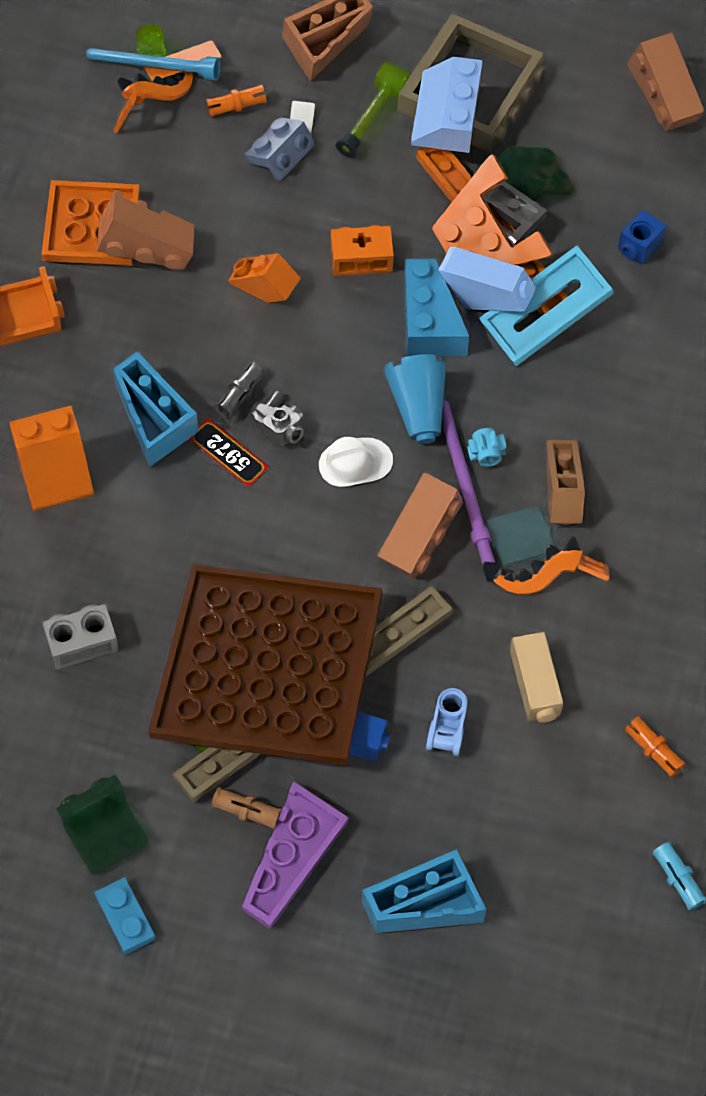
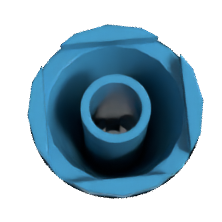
[384,354,446,444]

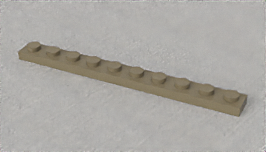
[173,586,452,803]

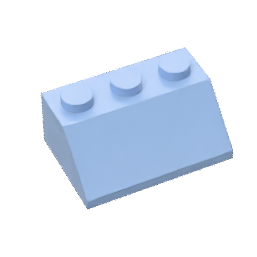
[411,57,482,153]

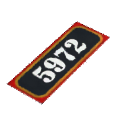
[189,418,269,488]

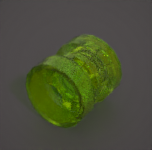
[135,24,166,57]

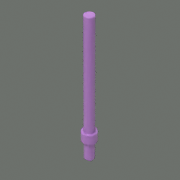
[442,401,495,565]

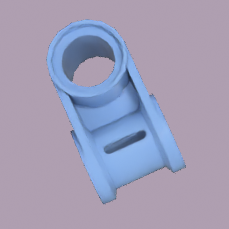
[426,688,467,756]

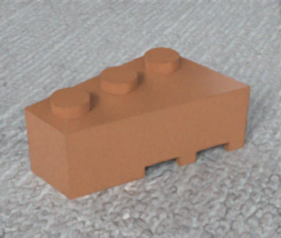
[282,0,373,82]
[97,189,195,270]
[377,472,464,579]

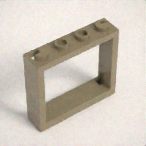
[397,13,545,153]

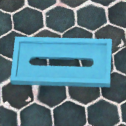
[479,245,614,366]

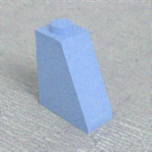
[438,247,536,311]

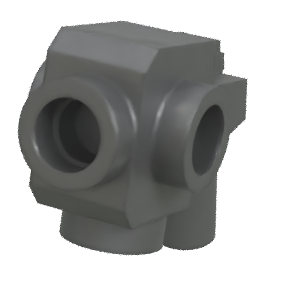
[252,391,304,446]

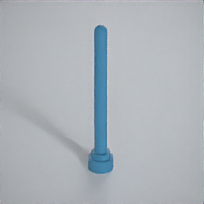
[86,48,221,81]

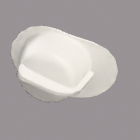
[319,437,393,487]

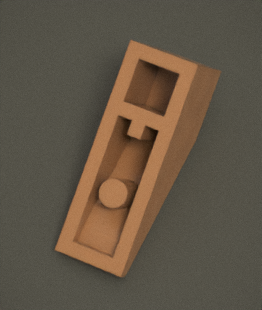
[546,440,585,525]

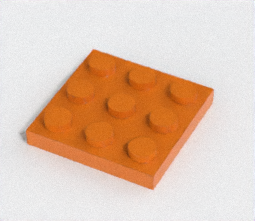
[41,180,140,266]

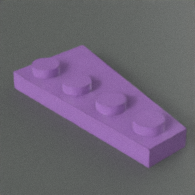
[242,781,349,929]

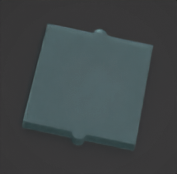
[486,506,554,568]

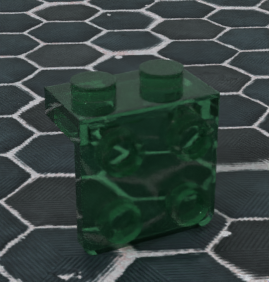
[497,146,574,201]
[56,774,149,875]

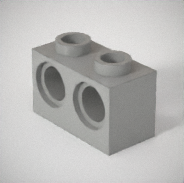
[42,604,119,670]

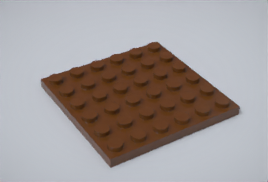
[148,564,383,766]

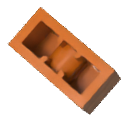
[330,225,394,276]

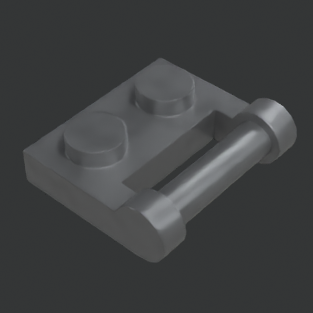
[483,181,547,247]

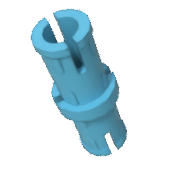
[652,842,706,911]

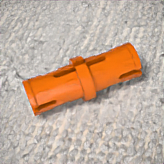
[206,84,267,117]
[624,716,686,778]

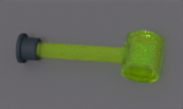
[335,61,412,158]

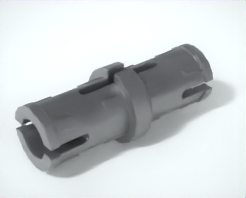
[215,362,265,419]

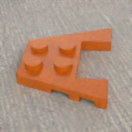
[432,154,554,266]

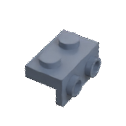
[244,117,315,181]

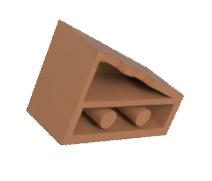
[626,32,705,132]

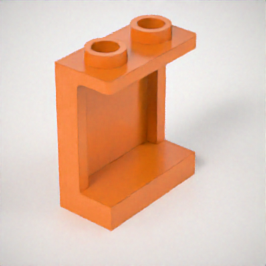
[0,266,65,346]

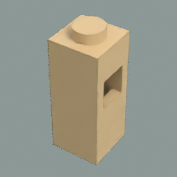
[510,632,563,723]

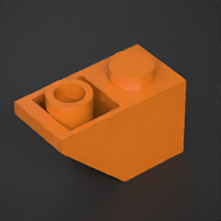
[227,253,301,303]

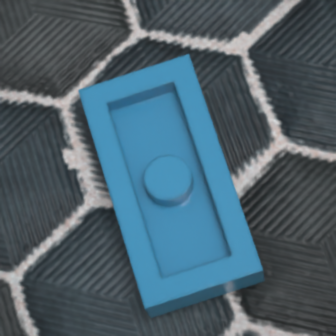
[94,877,156,955]

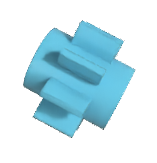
[467,428,507,467]

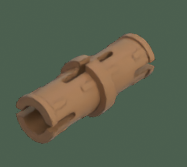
[211,787,282,829]

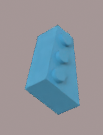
[404,259,470,356]
[113,351,198,467]
[362,849,487,933]

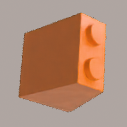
[9,405,94,512]

